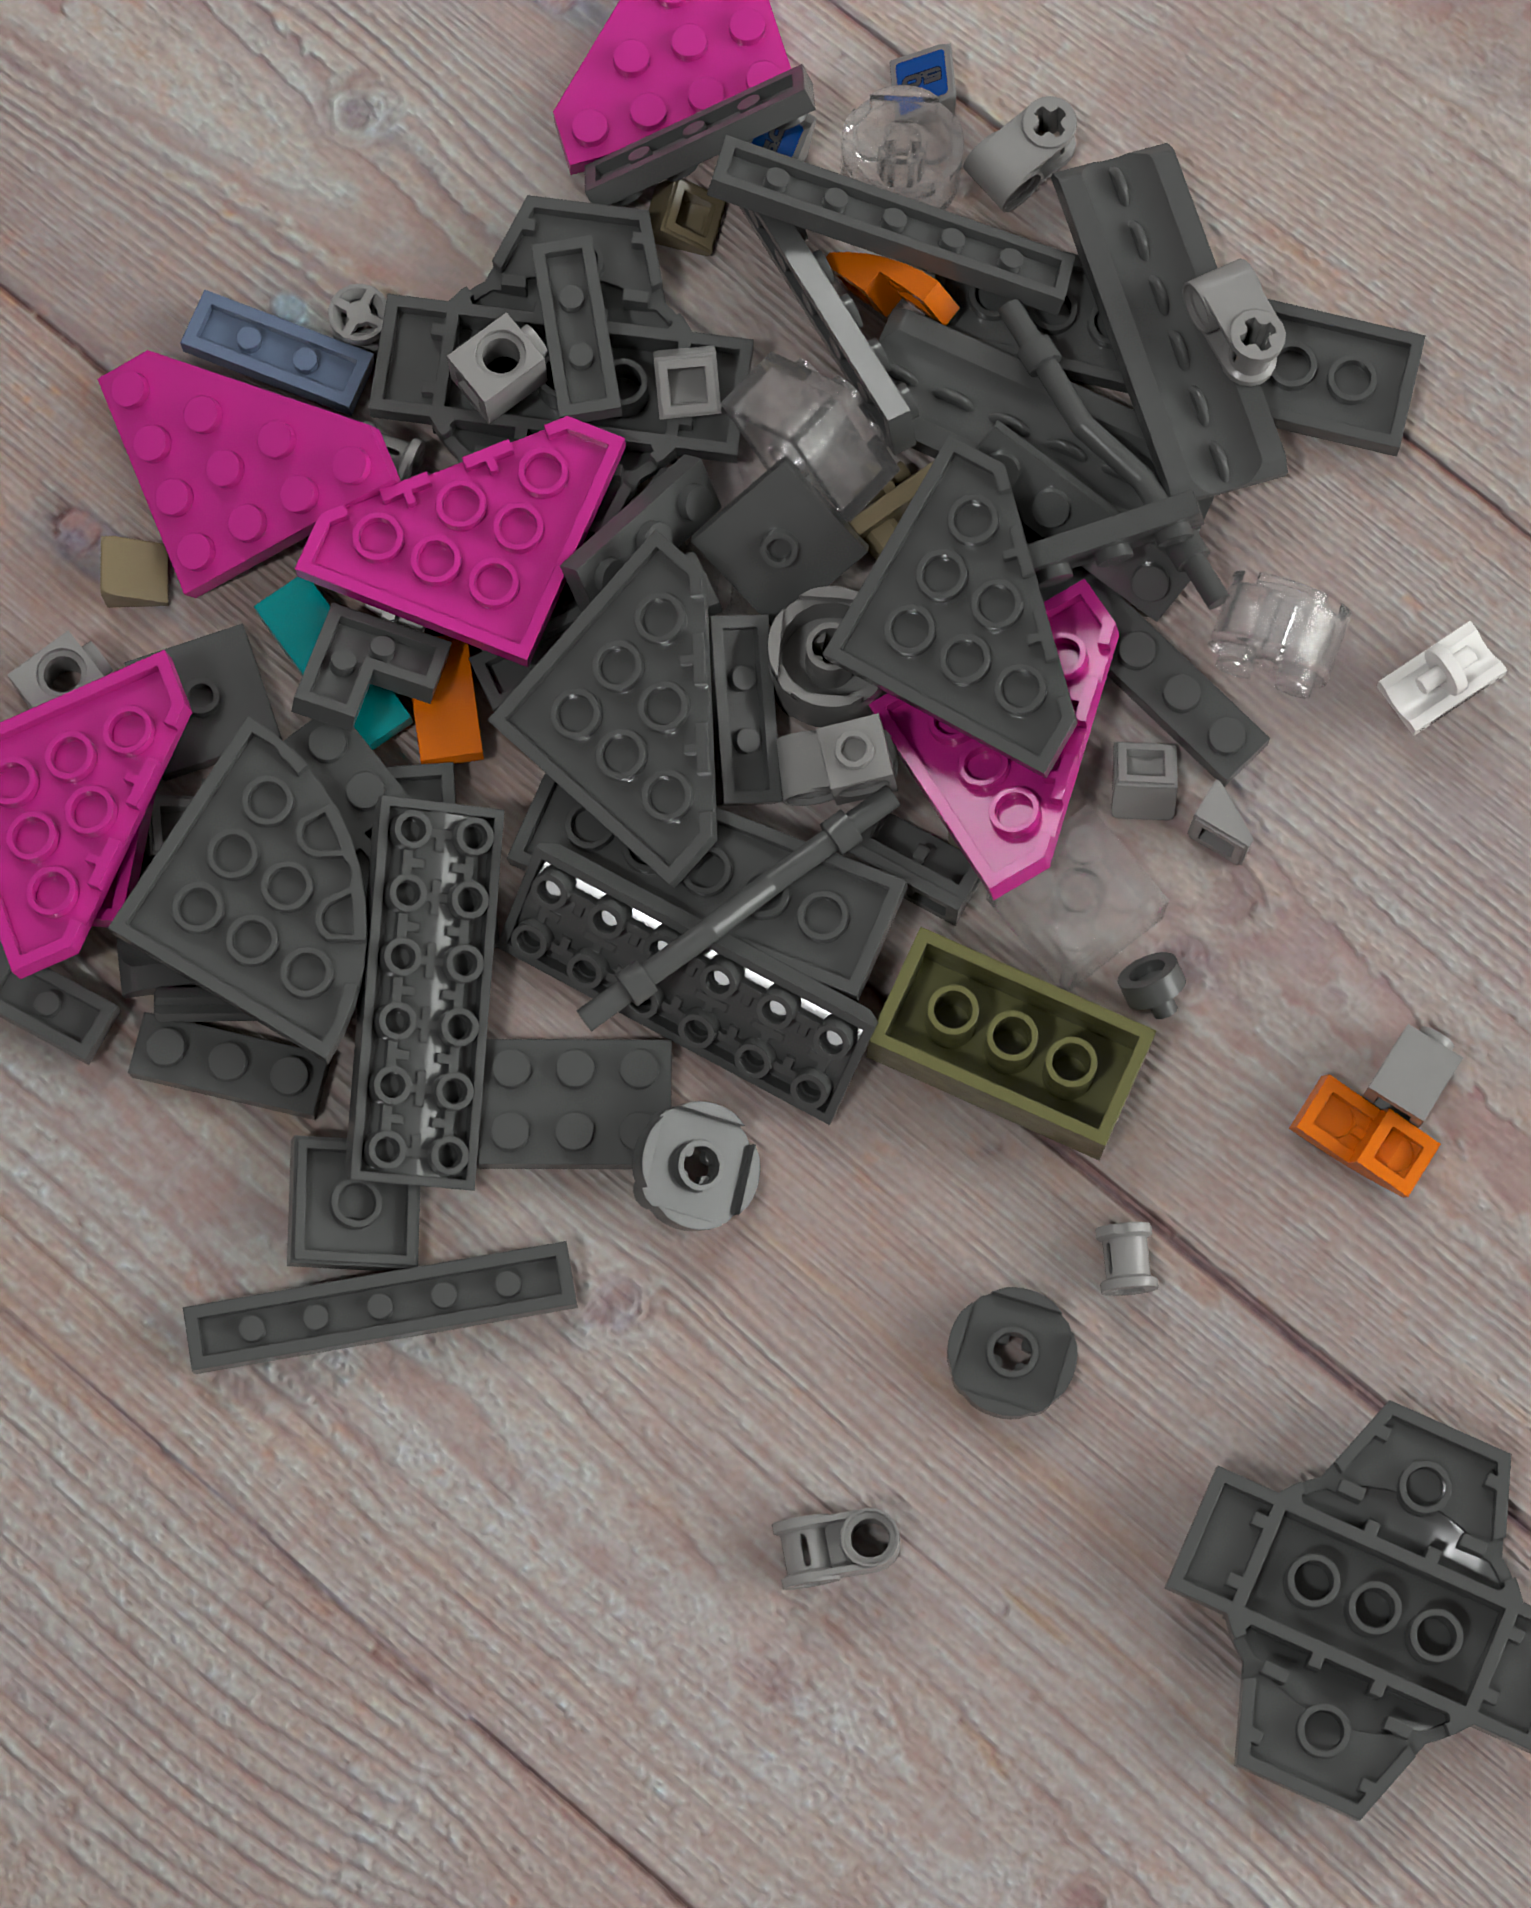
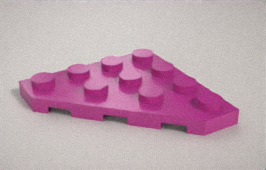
[553,0,791,175]
[97,350,401,598]
[294,416,626,667]
[869,578,1119,900]
[0,650,192,979]

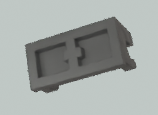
[846,813,981,926]

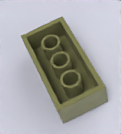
[866,927,1156,1161]

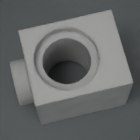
[447,312,549,424]
[7,631,113,709]
[816,713,898,806]
[1362,1024,1463,1128]

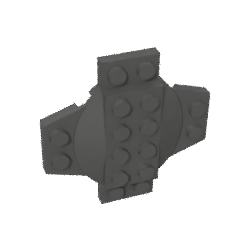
[368,195,754,544]
[1164,1400,1531,1821]

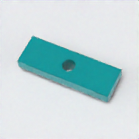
[254,577,413,750]

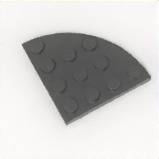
[108,716,368,1064]

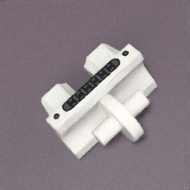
[1377,621,1507,736]

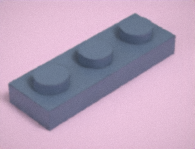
[180,290,376,416]

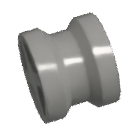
[328,284,386,356]

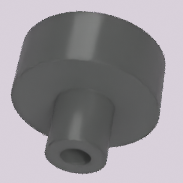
[1117,952,1186,1019]

